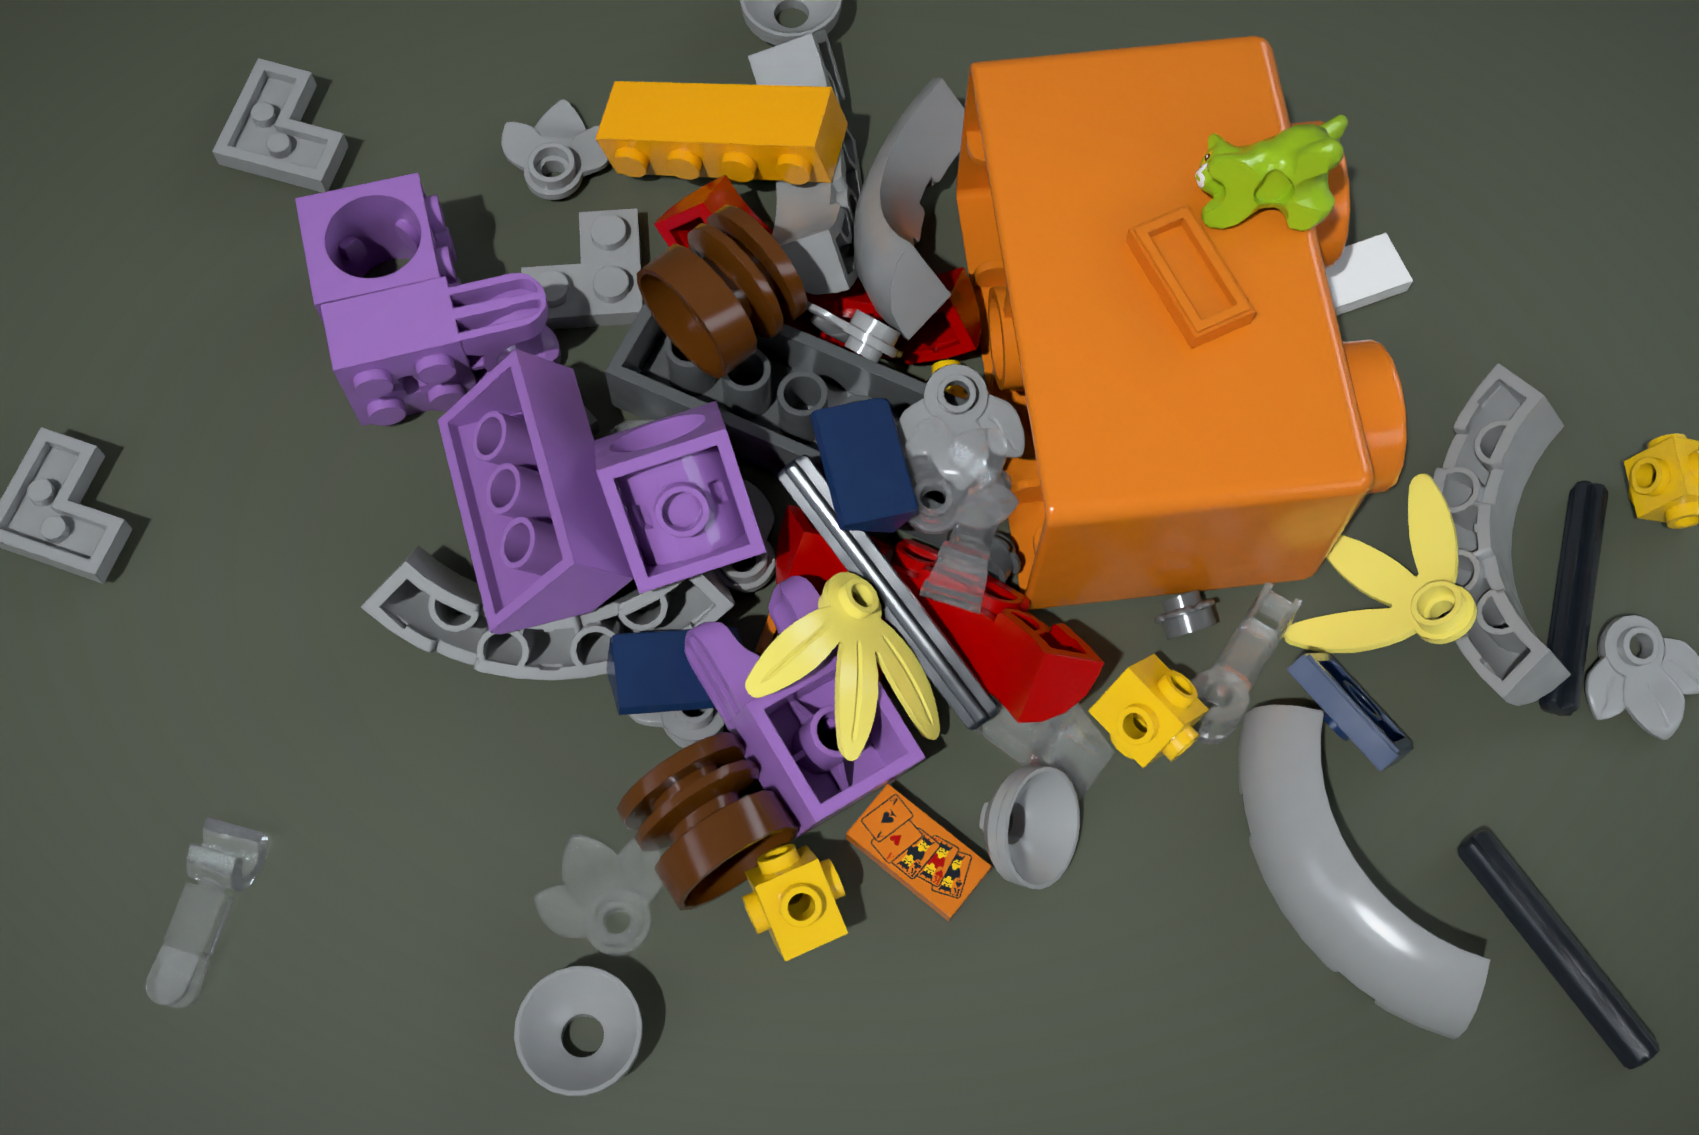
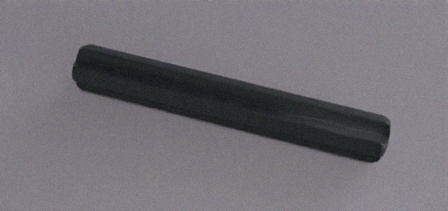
[1539,481,1609,716]
[1457,830,1660,1070]

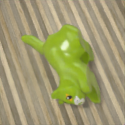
[1195,114,1348,231]

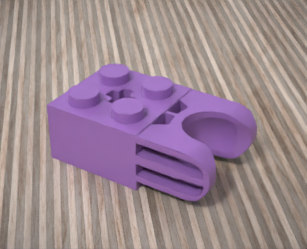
[320,273,562,426]
[684,576,926,839]

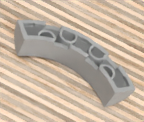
[748,29,862,295]
[854,78,964,340]
[1433,363,1571,706]
[361,545,735,680]
[1238,704,1490,1040]

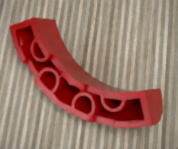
[654,175,981,364]
[775,504,1104,723]

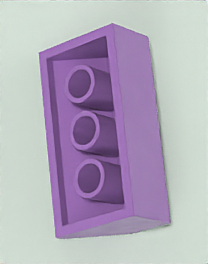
[438,349,634,634]

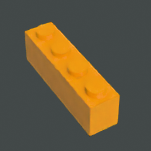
[595,81,848,185]

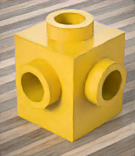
[1623,433,1699,529]
[1088,654,1209,768]
[741,844,848,962]

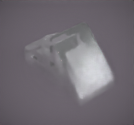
[974,696,1115,802]

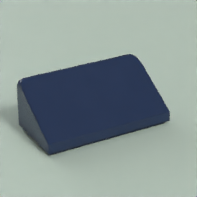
[810,398,918,533]
[606,627,742,715]

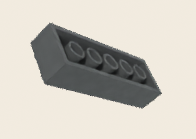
[605,303,992,550]

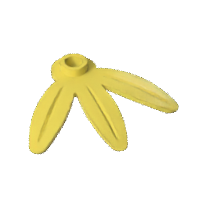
[1284,473,1477,653]
[745,572,940,761]

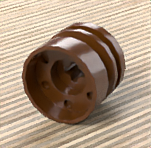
[637,204,807,379]
[616,732,798,911]

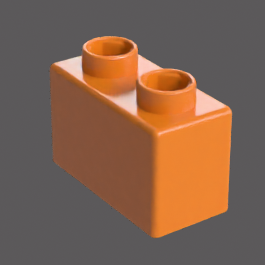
[956,36,1407,610]

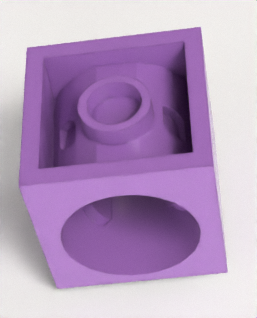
[295,173,461,324]
[594,401,766,594]

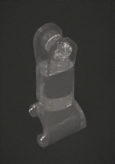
[919,467,1012,614]
[1191,581,1303,744]
[145,817,268,1009]

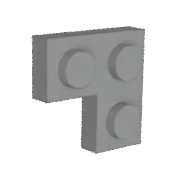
[212,58,349,193]
[521,208,644,330]
[0,427,133,584]

